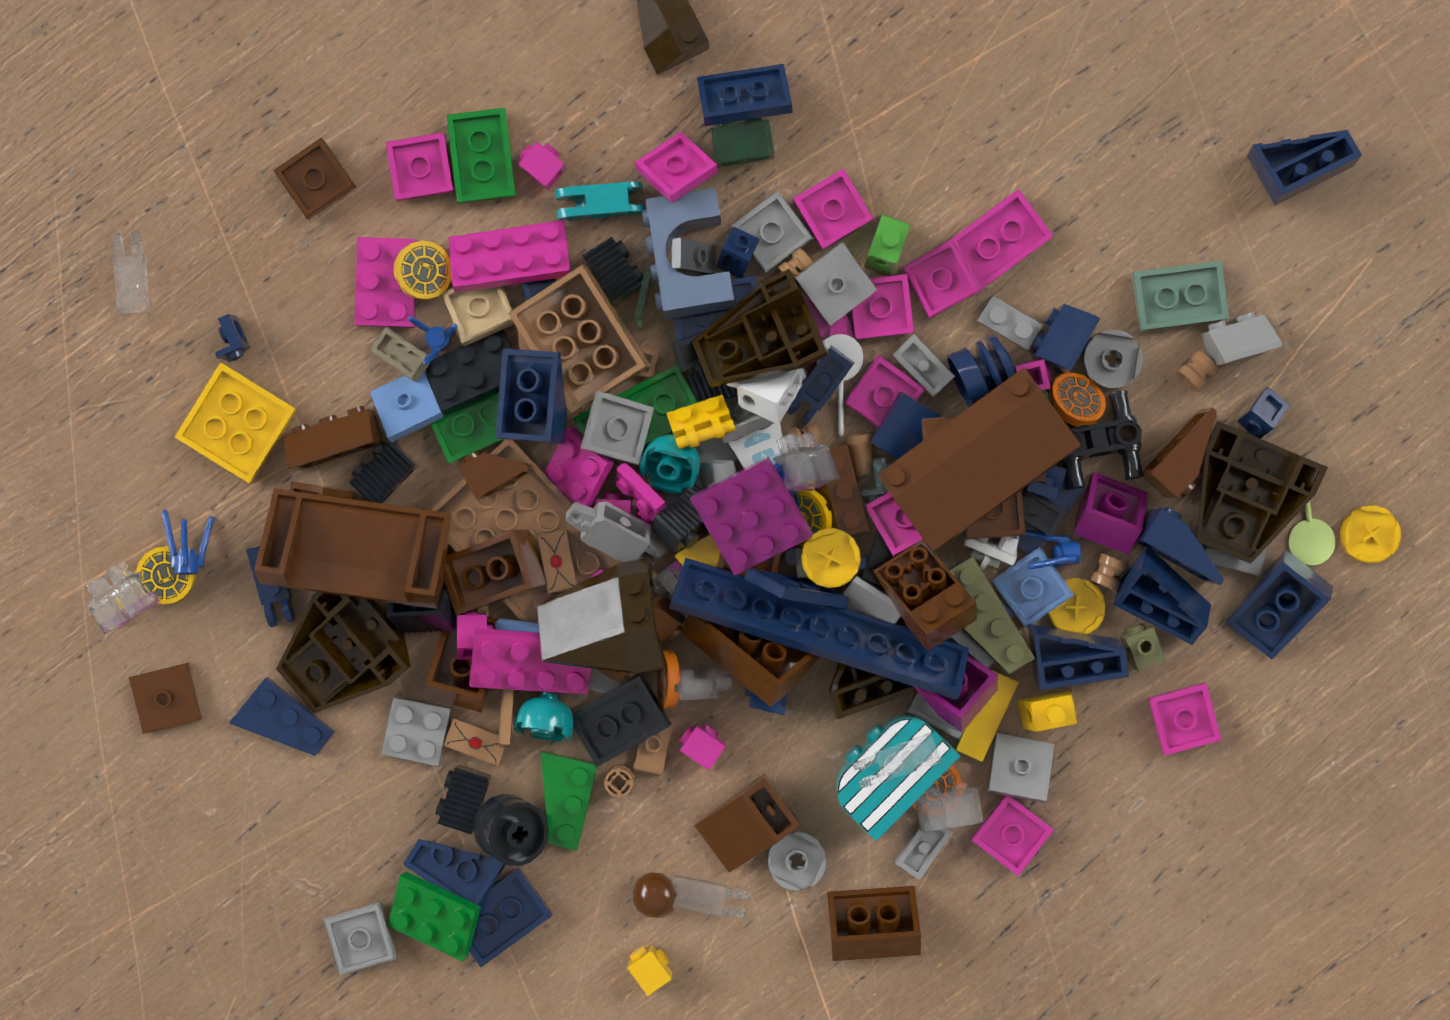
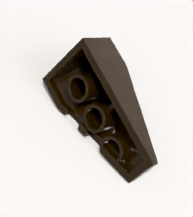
[637,0,709,75]

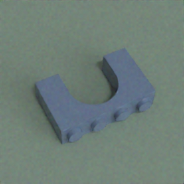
[642,188,735,320]

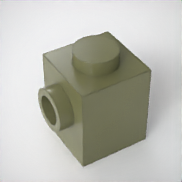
[1120,623,1166,671]

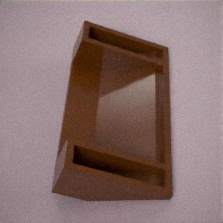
[877,368,1081,552]
[254,488,452,609]

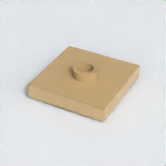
[442,286,515,346]

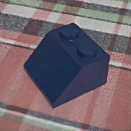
[1031,304,1100,374]

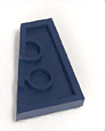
[229,677,335,756]

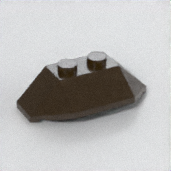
[828,663,916,719]

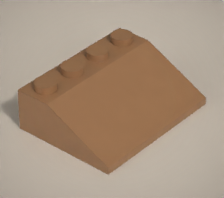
[508,265,651,414]

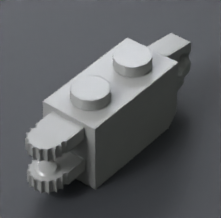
[565,501,666,566]

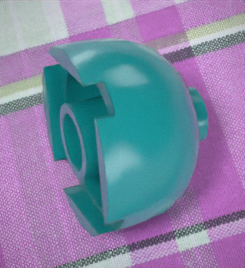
[639,434,700,493]
[514,692,573,742]

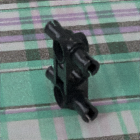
[1051,390,1144,490]

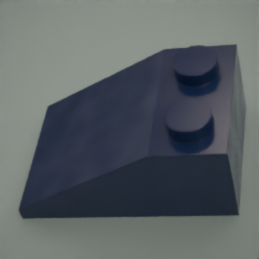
[495,349,567,444]
[1136,507,1224,585]
[1226,550,1333,660]

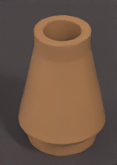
[845,432,874,476]

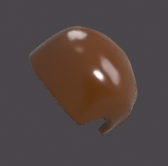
[633,872,677,918]

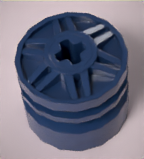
[947,335,1016,408]

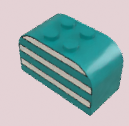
[836,713,960,841]

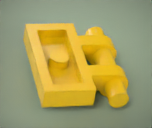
[666,395,736,449]

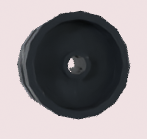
[473,794,549,866]

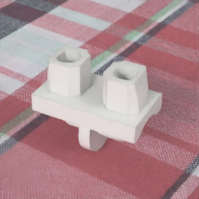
[964,536,1019,572]

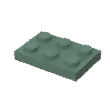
[1132,261,1229,331]

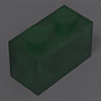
[711,118,774,168]

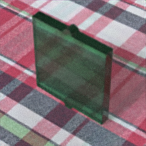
[635,268,652,327]

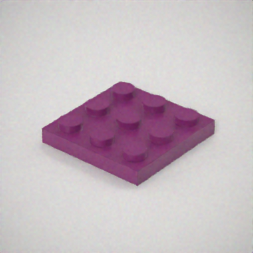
[690,456,813,576]

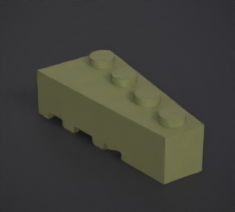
[948,556,1035,674]

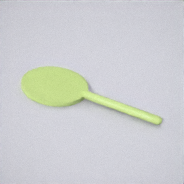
[1288,501,1336,565]

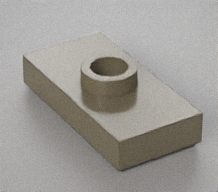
[370,327,430,383]

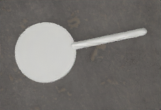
[817,334,863,436]

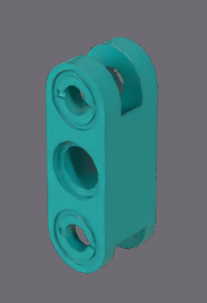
[555,181,645,221]

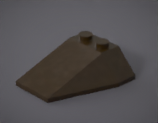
[692,268,828,387]
[1196,421,1328,564]
[537,557,665,674]
[276,592,411,713]

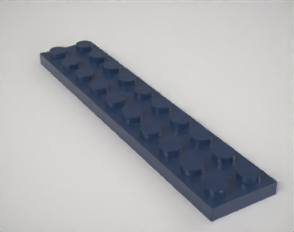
[669,558,969,700]

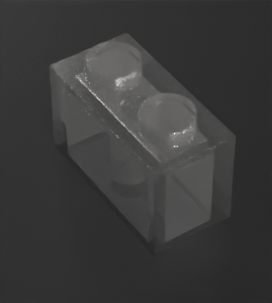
[916,782,984,832]

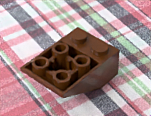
[874,539,977,651]
[694,773,800,872]

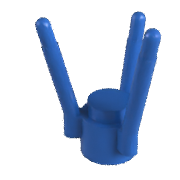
[408,316,458,365]
[162,510,214,575]
[1021,530,1081,569]

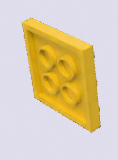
[175,362,297,484]

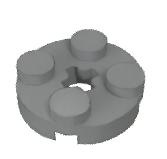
[1082,329,1143,389]
[768,830,826,891]

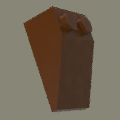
[1142,407,1217,498]
[443,529,547,615]
[425,613,498,713]

